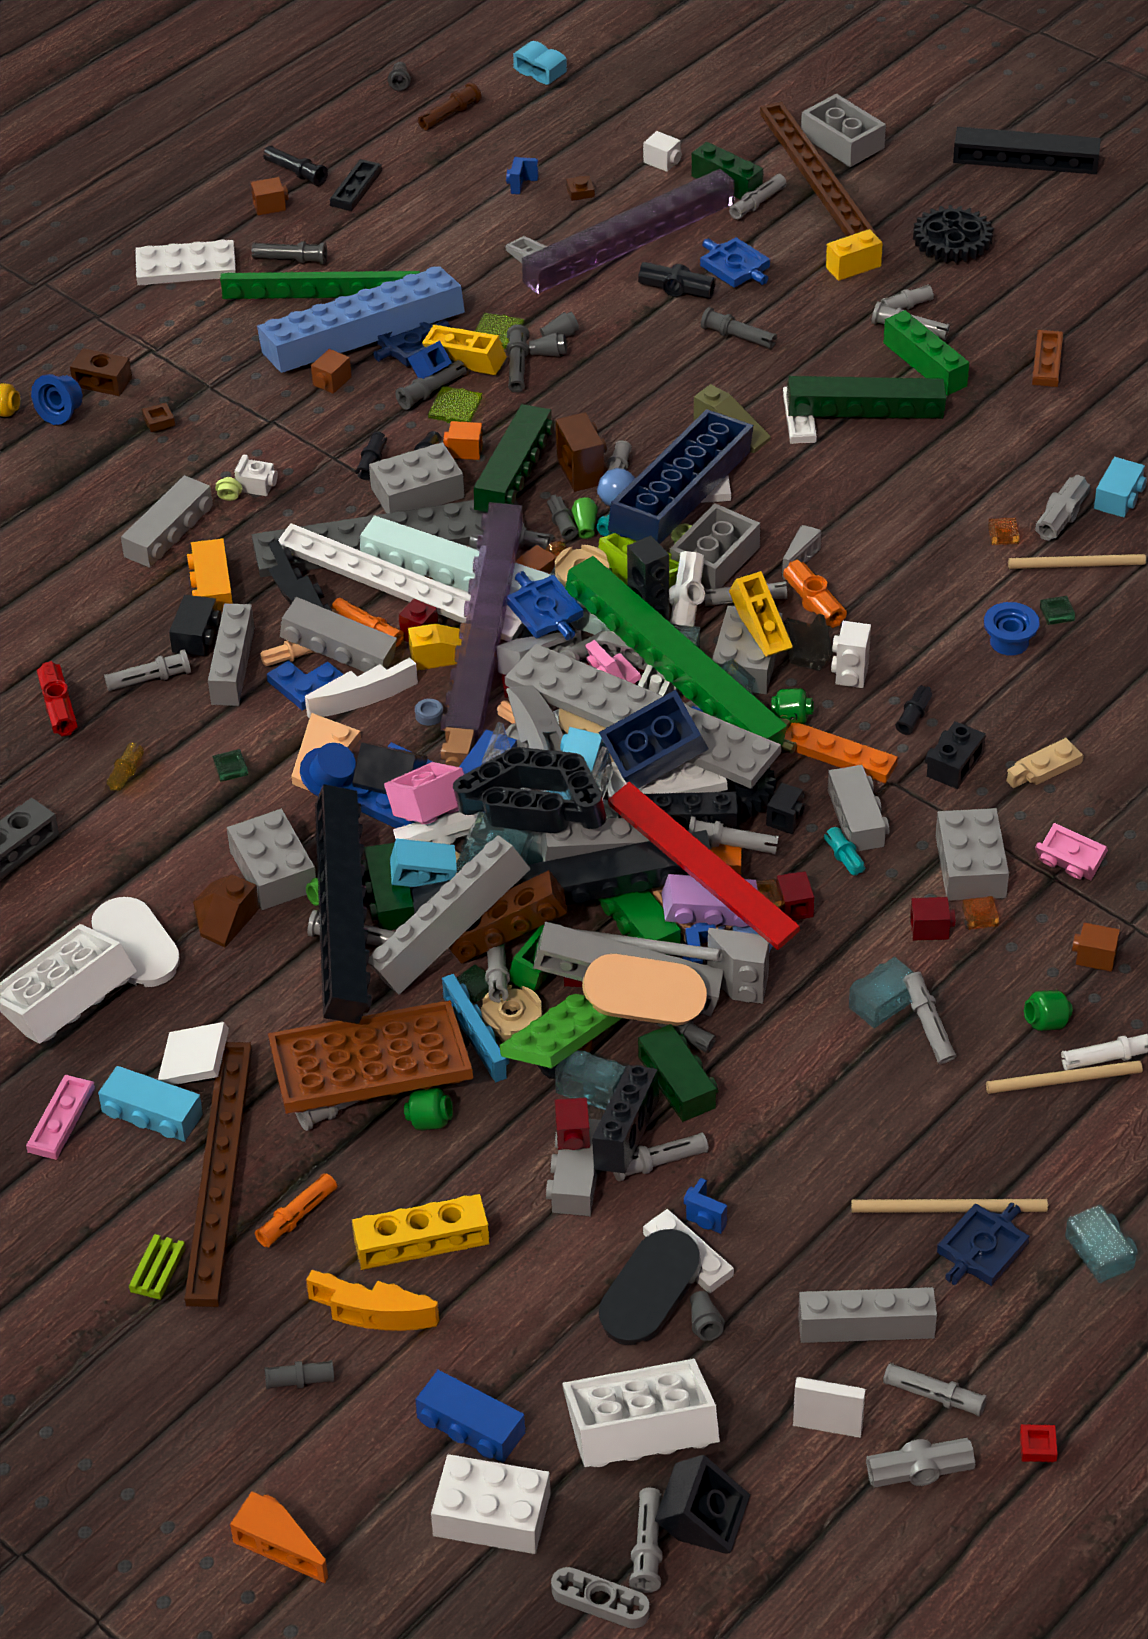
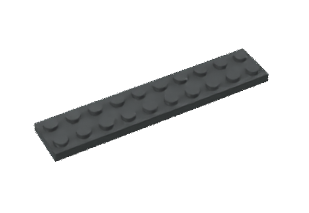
[251,499,525,577]

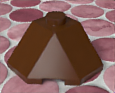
[193,874,259,948]

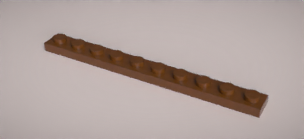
[760,102,877,237]
[184,1042,252,1307]

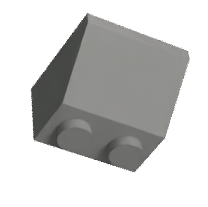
[707,928,770,1004]

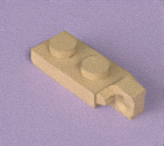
[1006,738,1083,788]

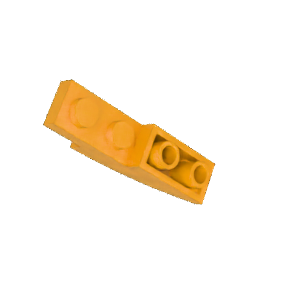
[306,1270,439,1331]

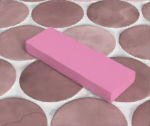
[26,1075,95,1160]

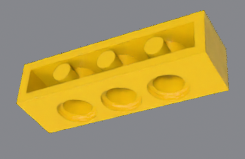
[352,1194,489,1270]

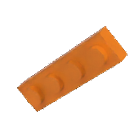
[785,723,898,783]

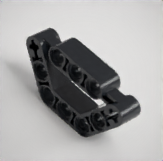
[453,747,607,833]

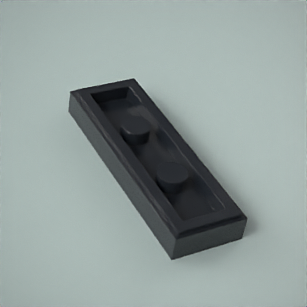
[329,159,382,211]

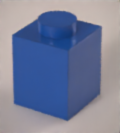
[407,341,452,378]

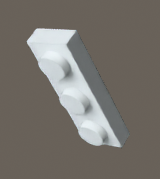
[643,1209,734,1294]

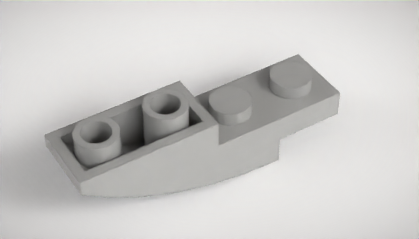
[506,685,563,792]

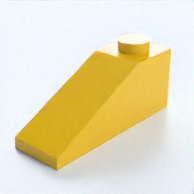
[422,325,507,375]
[729,571,793,657]
[408,624,497,671]

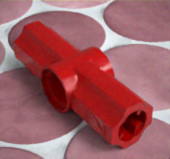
[37,661,77,737]

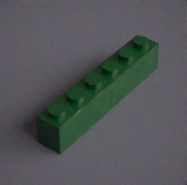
[786,376,946,419]
[474,404,555,515]

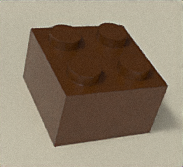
[556,412,607,492]

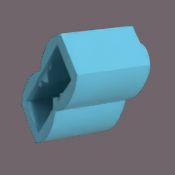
[513,41,567,85]

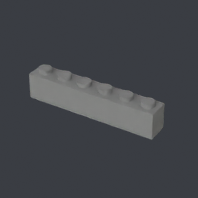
[368,835,530,995]
[533,922,723,1016]

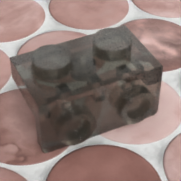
[783,614,833,671]

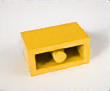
[826,229,883,281]

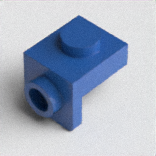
[506,157,539,194]
[682,923,716,964]
[683,1178,727,1234]

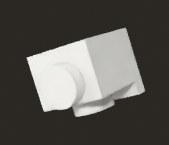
[234,455,278,496]

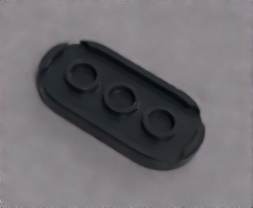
[599,1229,701,1345]

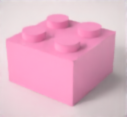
[384,762,464,824]

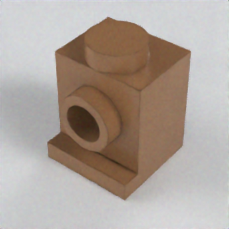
[441,727,475,767]

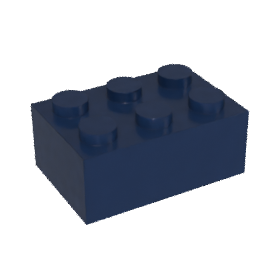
[598,689,709,789]

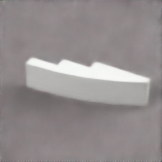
[305,658,418,718]

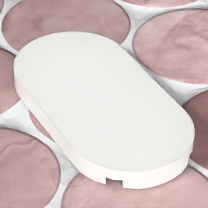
[92,897,180,987]

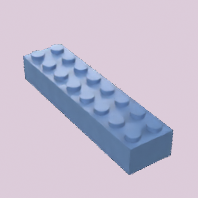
[257,267,465,373]

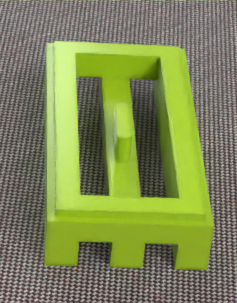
[129,1234,186,1300]

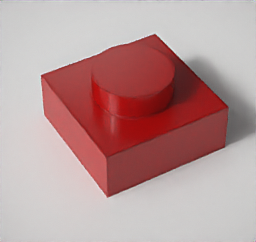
[1020,1424,1058,1462]

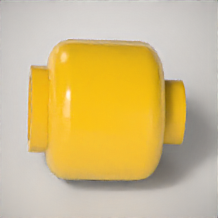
[0,383,20,417]

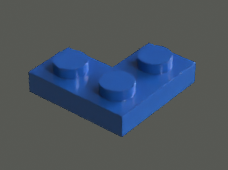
[267,660,344,710]

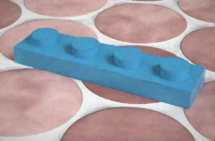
[442,974,509,1083]

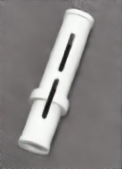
[1061,1034,1148,1071]

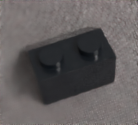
[655,1455,751,1554]

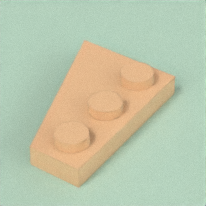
[291,713,361,791]

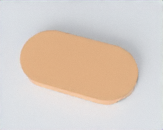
[582,954,707,1026]

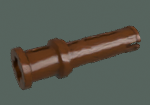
[418,82,482,131]

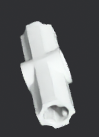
[669,551,705,638]
[393,811,485,844]

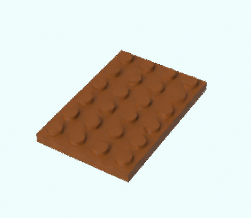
[268,1000,473,1114]

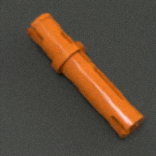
[331,597,404,647]
[255,1173,338,1248]

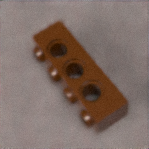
[449,870,567,964]

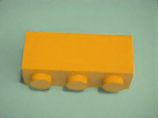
[187,538,233,614]

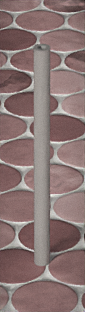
[571,928,723,962]

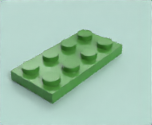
[500,994,621,1068]

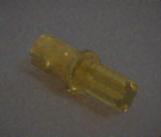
[107,742,144,791]

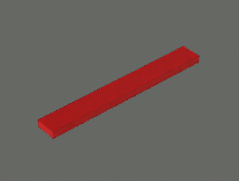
[608,782,800,950]

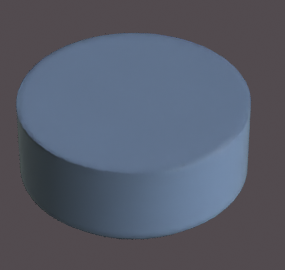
[415,699,443,726]

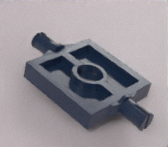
[374,320,450,367]
[937,1203,1030,1286]

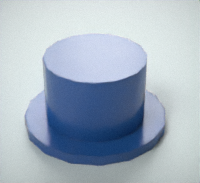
[31,374,83,425]
[984,602,1040,655]
[300,742,356,796]

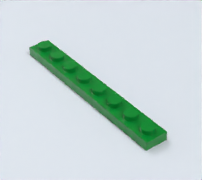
[220,271,420,299]

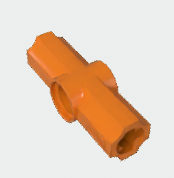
[783,559,847,628]

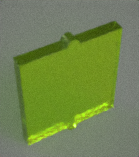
[475,312,524,349]
[428,386,482,423]

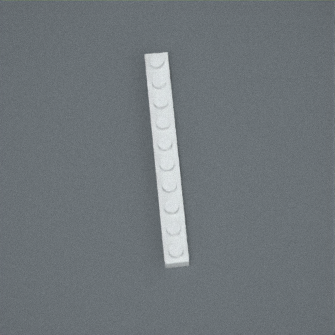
[279,523,525,642]

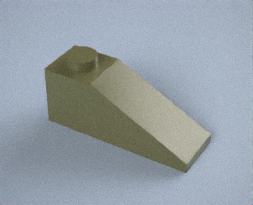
[694,384,771,453]

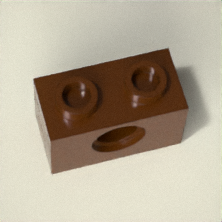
[70,348,132,396]

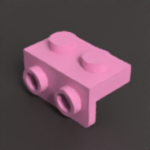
[585,640,642,684]
[1035,823,1108,880]

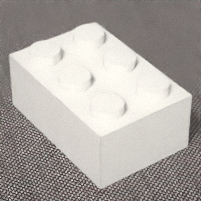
[431,1454,550,1554]

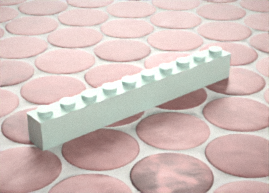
[360,515,611,635]

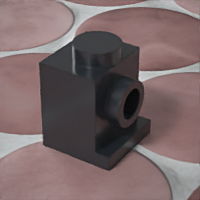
[766,783,805,835]

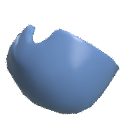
[597,468,635,507]

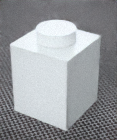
[643,131,682,172]

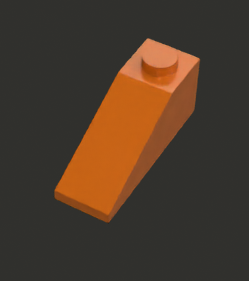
[230,1491,328,1583]

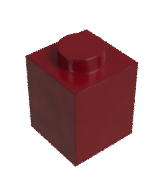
[399,599,438,642]
[776,871,815,921]
[910,897,955,941]
[555,1097,590,1150]

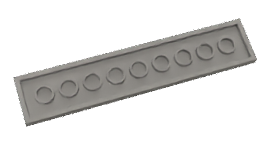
[505,644,781,788]

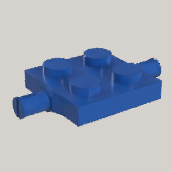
[700,237,770,288]
[506,571,584,640]

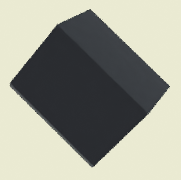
[352,742,428,795]

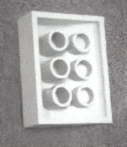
[0,924,137,1044]
[563,1359,720,1467]

